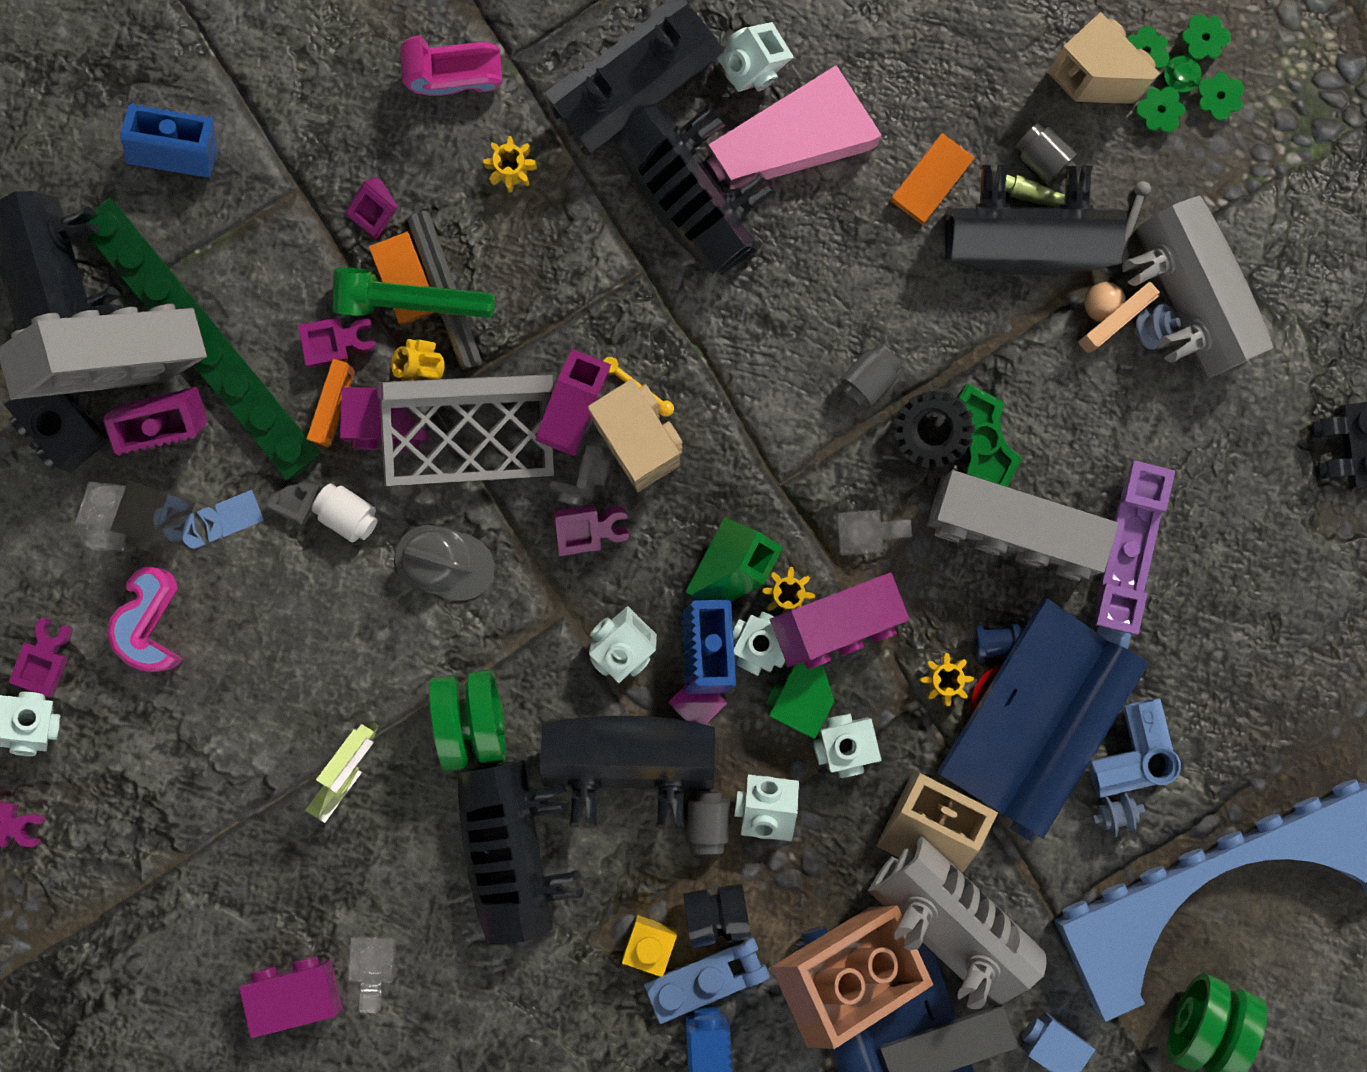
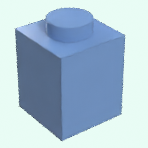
[1021,1012,1095,1072]

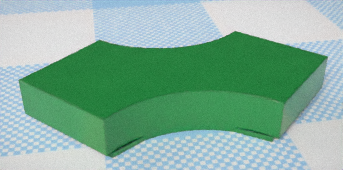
[946,383,1022,487]

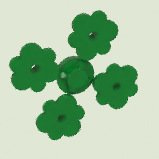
[1127,14,1244,133]

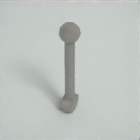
[1121,181,1151,264]

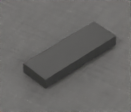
[881,1004,1018,1072]

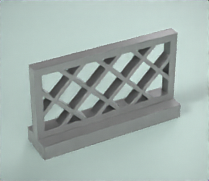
[376,375,554,486]

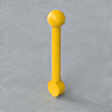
[603,357,674,417]

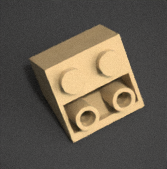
[1047,12,1160,104]
[876,770,998,873]

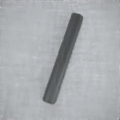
[408,211,482,370]

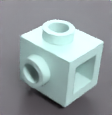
[718,22,793,92]
[589,606,657,683]
[733,611,785,676]
[0,692,61,756]
[813,713,881,778]
[734,775,799,841]

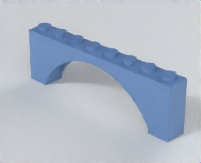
[1054,779,1367,1022]

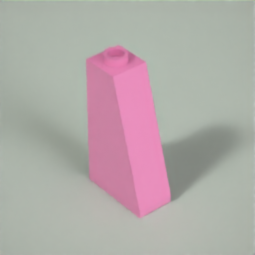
[706,65,882,190]

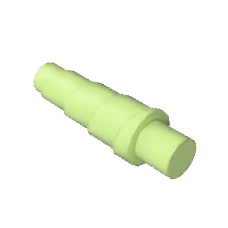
[1006,174,1065,207]

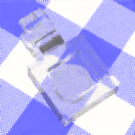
[837,510,912,556]
[348,936,396,1013]

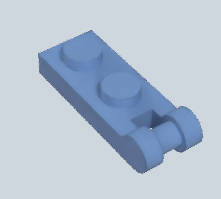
[644,936,770,1024]

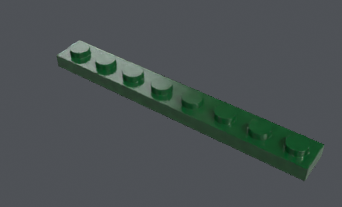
[87,197,323,481]

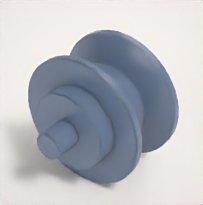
[1134,304,1181,349]
[1093,792,1145,837]

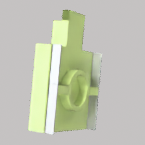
[305,723,378,823]

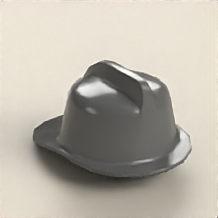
[395,525,495,601]

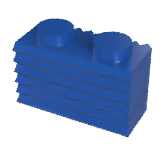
[120,103,218,178]
[680,600,736,694]
[686,1007,733,1072]

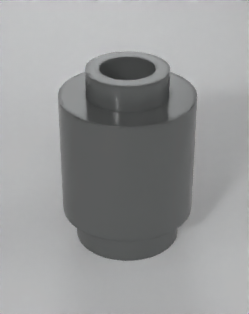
[1015,122,1077,185]
[840,344,902,407]
[686,790,730,855]

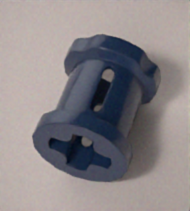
[973,624,1021,664]

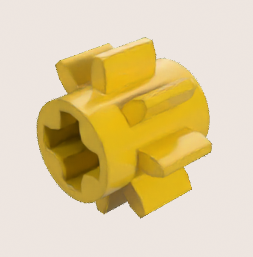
[483,136,537,192]
[391,339,444,381]
[761,567,815,614]
[919,653,974,706]

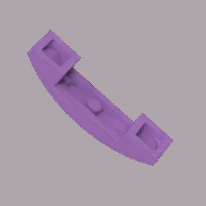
[1095,460,1175,635]

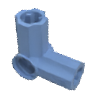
[1089,698,1181,798]

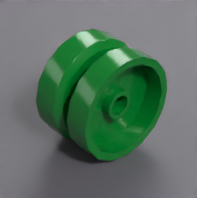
[429,669,506,772]
[1166,972,1267,1072]

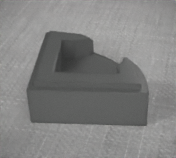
[264,483,322,525]

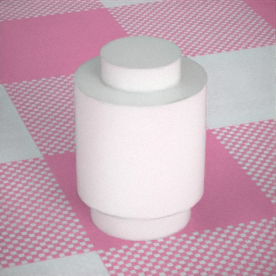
[312,483,378,543]

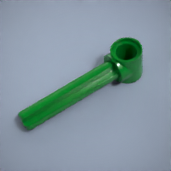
[332,268,496,318]

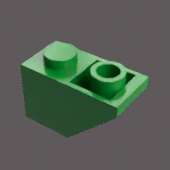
[686,517,783,602]
[765,661,834,739]

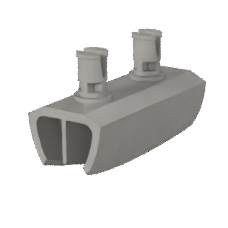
[1122,196,1273,379]
[868,836,1046,1009]

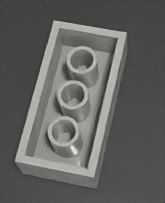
[0,304,207,400]
[926,470,1119,581]

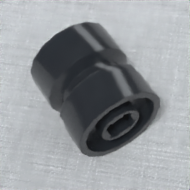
[683,883,751,949]

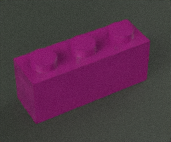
[769,572,910,670]

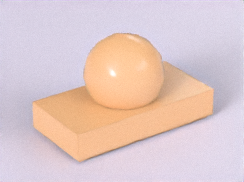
[1078,282,1160,353]

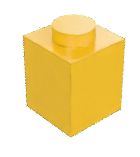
[622,915,677,977]

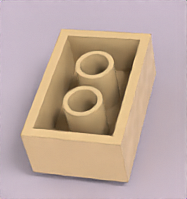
[587,378,683,493]

